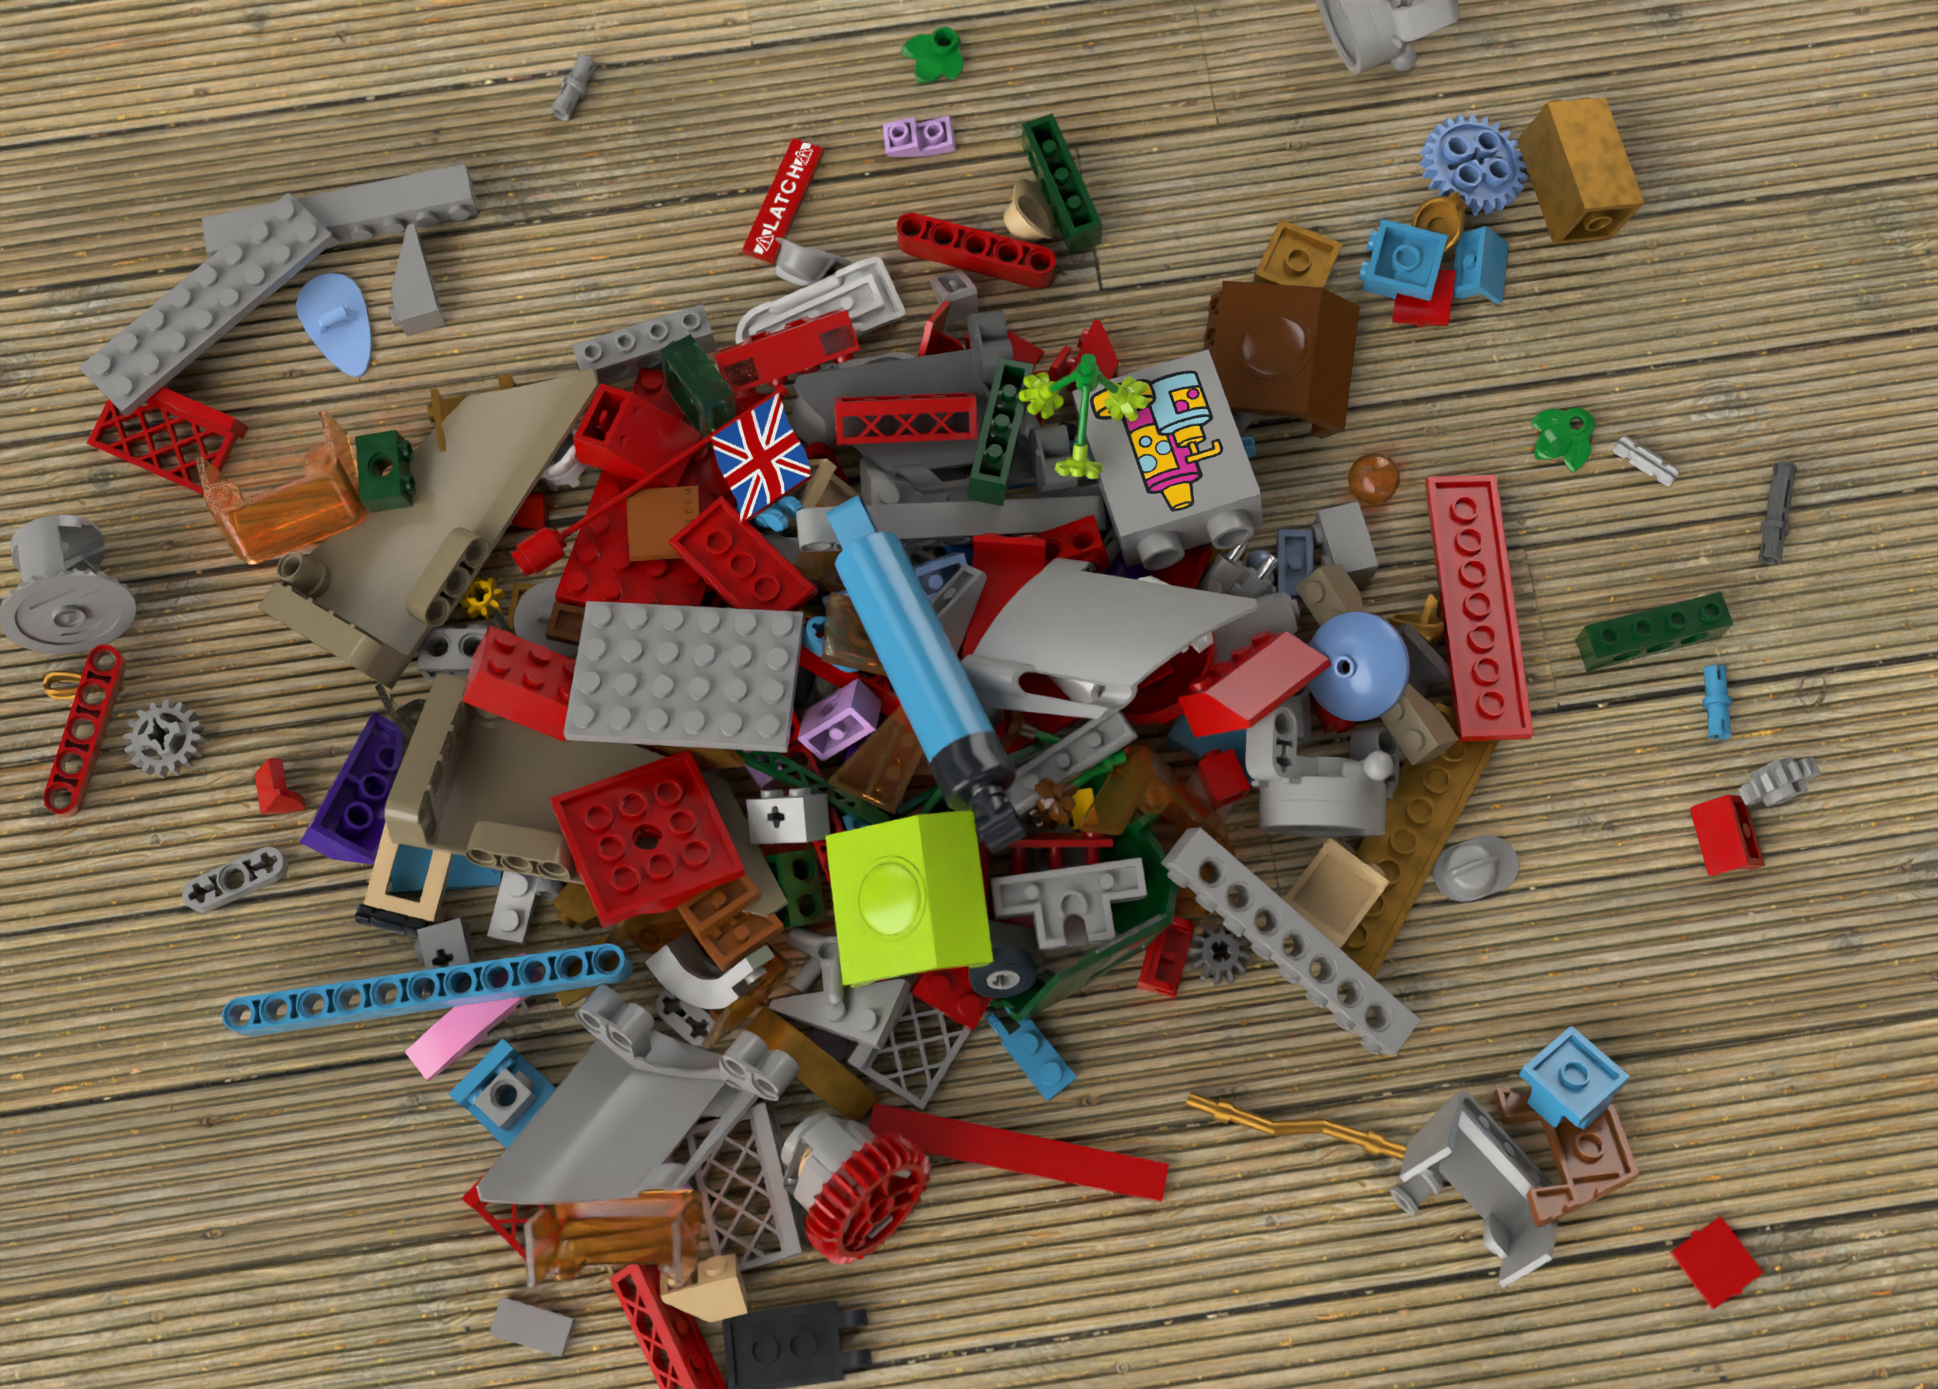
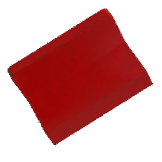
[1690,794,1765,876]

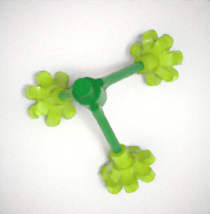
[1019,354,1149,479]

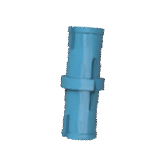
[1702,665,1733,740]

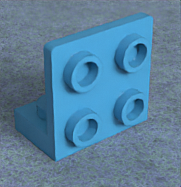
[448,1039,556,1148]

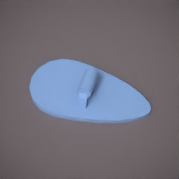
[296,273,372,378]

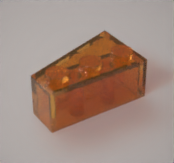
[827,703,924,814]

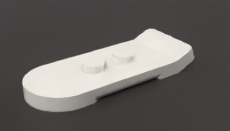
[736,257,905,371]

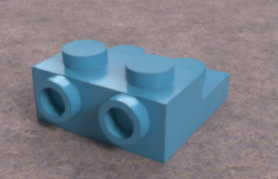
[1358,219,1448,301]

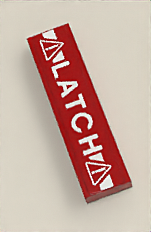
[742,138,824,264]

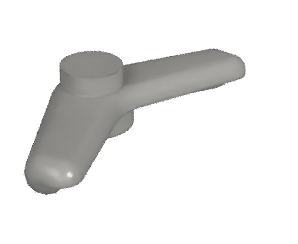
[786,927,844,1007]

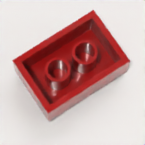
[462,625,576,742]

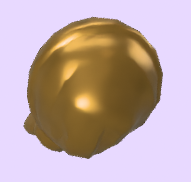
[1411,191,1466,252]
[1388,594,1444,649]

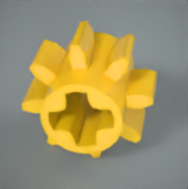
[459,576,505,621]

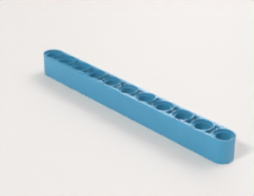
[222,943,633,1036]

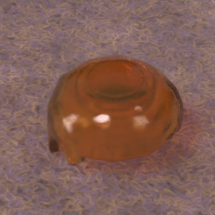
[1347,452,1401,505]

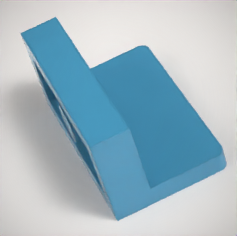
[1453,226,1508,304]

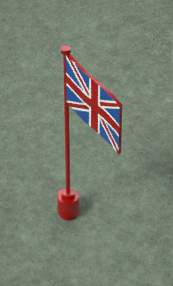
[511,383,812,577]

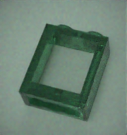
[660,334,736,448]

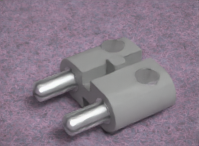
[1197,541,1279,599]

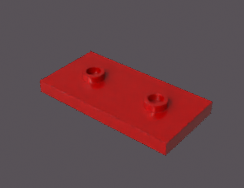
[668,496,818,612]

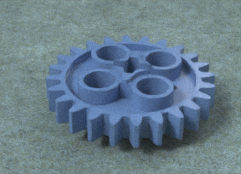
[1419,114,1528,216]

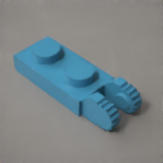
[735,496,804,531]
[985,1007,1077,1102]

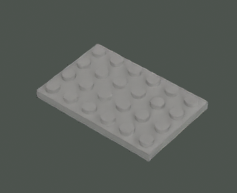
[563,601,805,752]

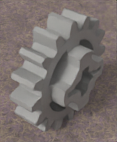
[123,699,206,778]
[1738,756,1821,807]

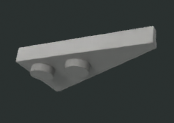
[768,978,911,1050]

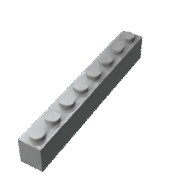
[202,163,479,257]

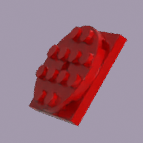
[550,749,745,928]

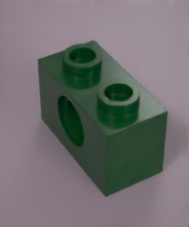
[355,430,416,513]

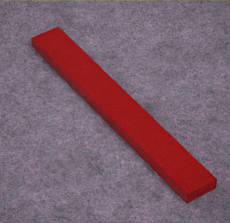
[868,1103,1169,1203]

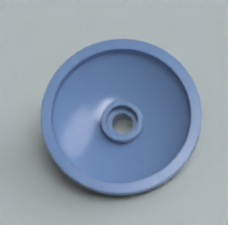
[1308,612,1410,721]

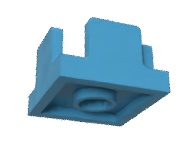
[1519,1026,1630,1130]

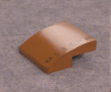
[627,486,700,562]
[678,873,784,973]

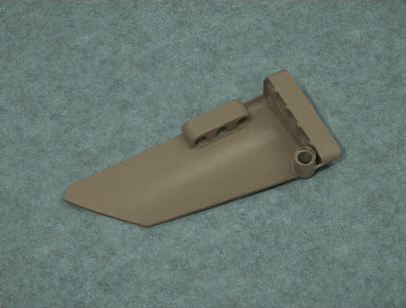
[258,368,599,690]
[385,673,788,917]

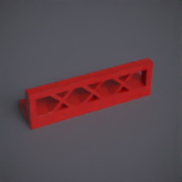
[834,392,977,445]
[609,1250,727,1389]

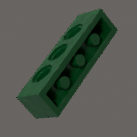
[1021,113,1103,255]
[968,358,1034,506]
[1575,592,1733,672]

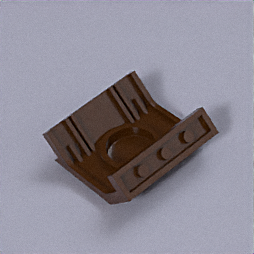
[1203,280,1360,439]

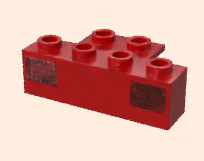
[713,307,860,398]

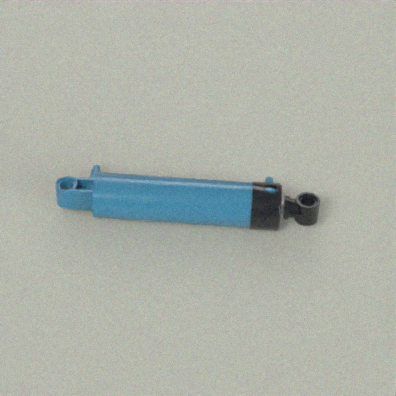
[826,495,1027,853]

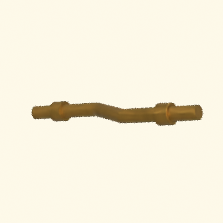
[1186,1091,1407,1161]

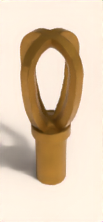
[43,670,124,700]

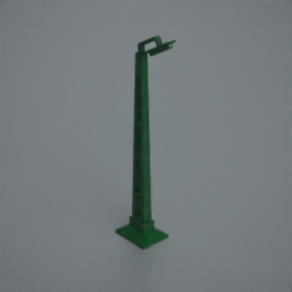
[714,748,938,826]

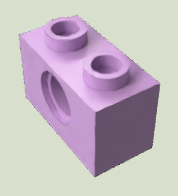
[798,678,882,762]

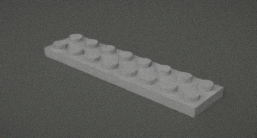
[78,193,335,417]

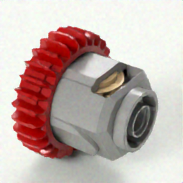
[781,1112,931,1265]

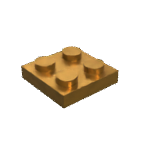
[1253,219,1343,288]

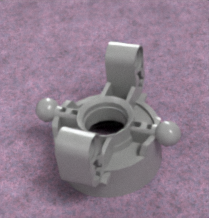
[1316,0,1461,75]
[1246,707,1399,838]

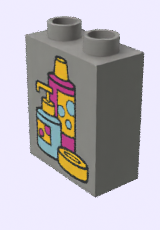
[1072,349,1263,570]

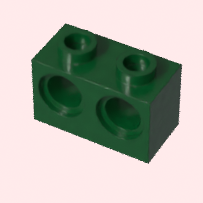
[764,848,827,928]

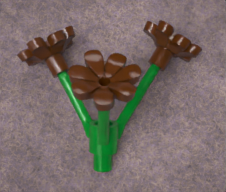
[1002,710,1126,830]

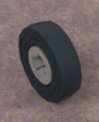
[968,946,1036,998]

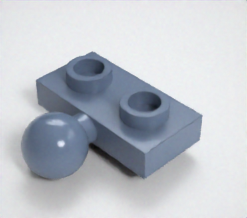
[1246,529,1314,600]

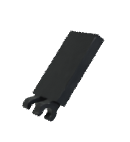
[722,1301,872,1389]

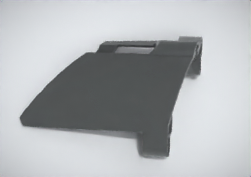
[793,310,1077,495]

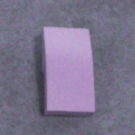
[883,116,956,157]

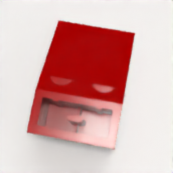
[573,383,702,488]

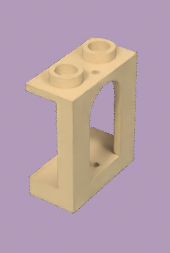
[364,822,455,922]

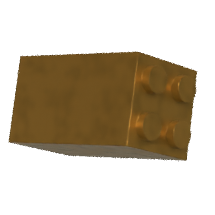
[1517,97,1644,245]

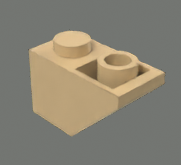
[660,1253,748,1323]

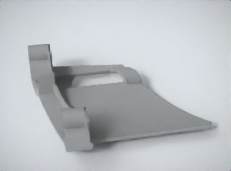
[960,557,1258,731]
[476,984,800,1204]

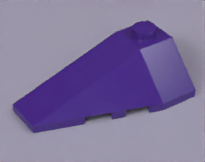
[300,712,405,865]

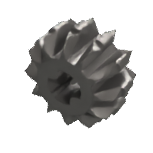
[1188,923,1251,987]

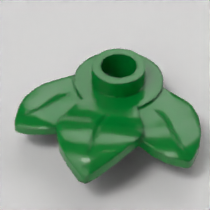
[901,27,964,83]
[1531,408,1594,472]

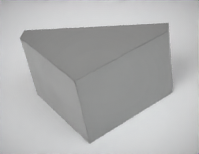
[929,268,978,325]

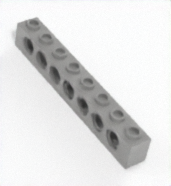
[1161,827,1420,1056]

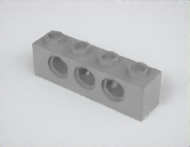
[572,304,717,386]

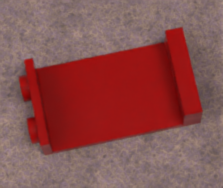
[962,532,1046,675]

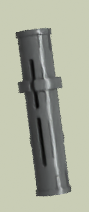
[1758,461,1797,565]

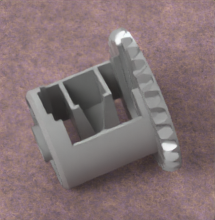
[0,514,136,654]

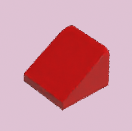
[512,492,551,530]

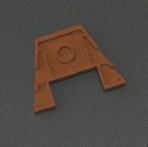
[1493,1087,1639,1227]

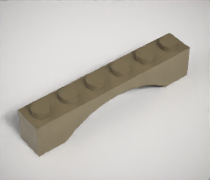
[1295,564,1459,765]

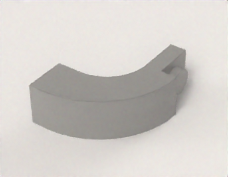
[645,932,775,1009]

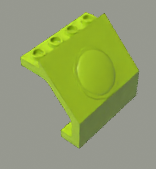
[825,810,993,989]

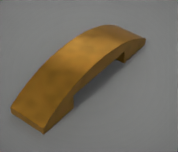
[745,1006,880,1123]

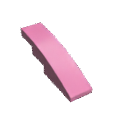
[405,952,544,1082]

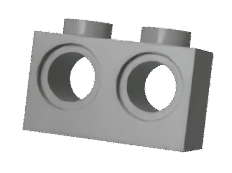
[417,624,488,679]

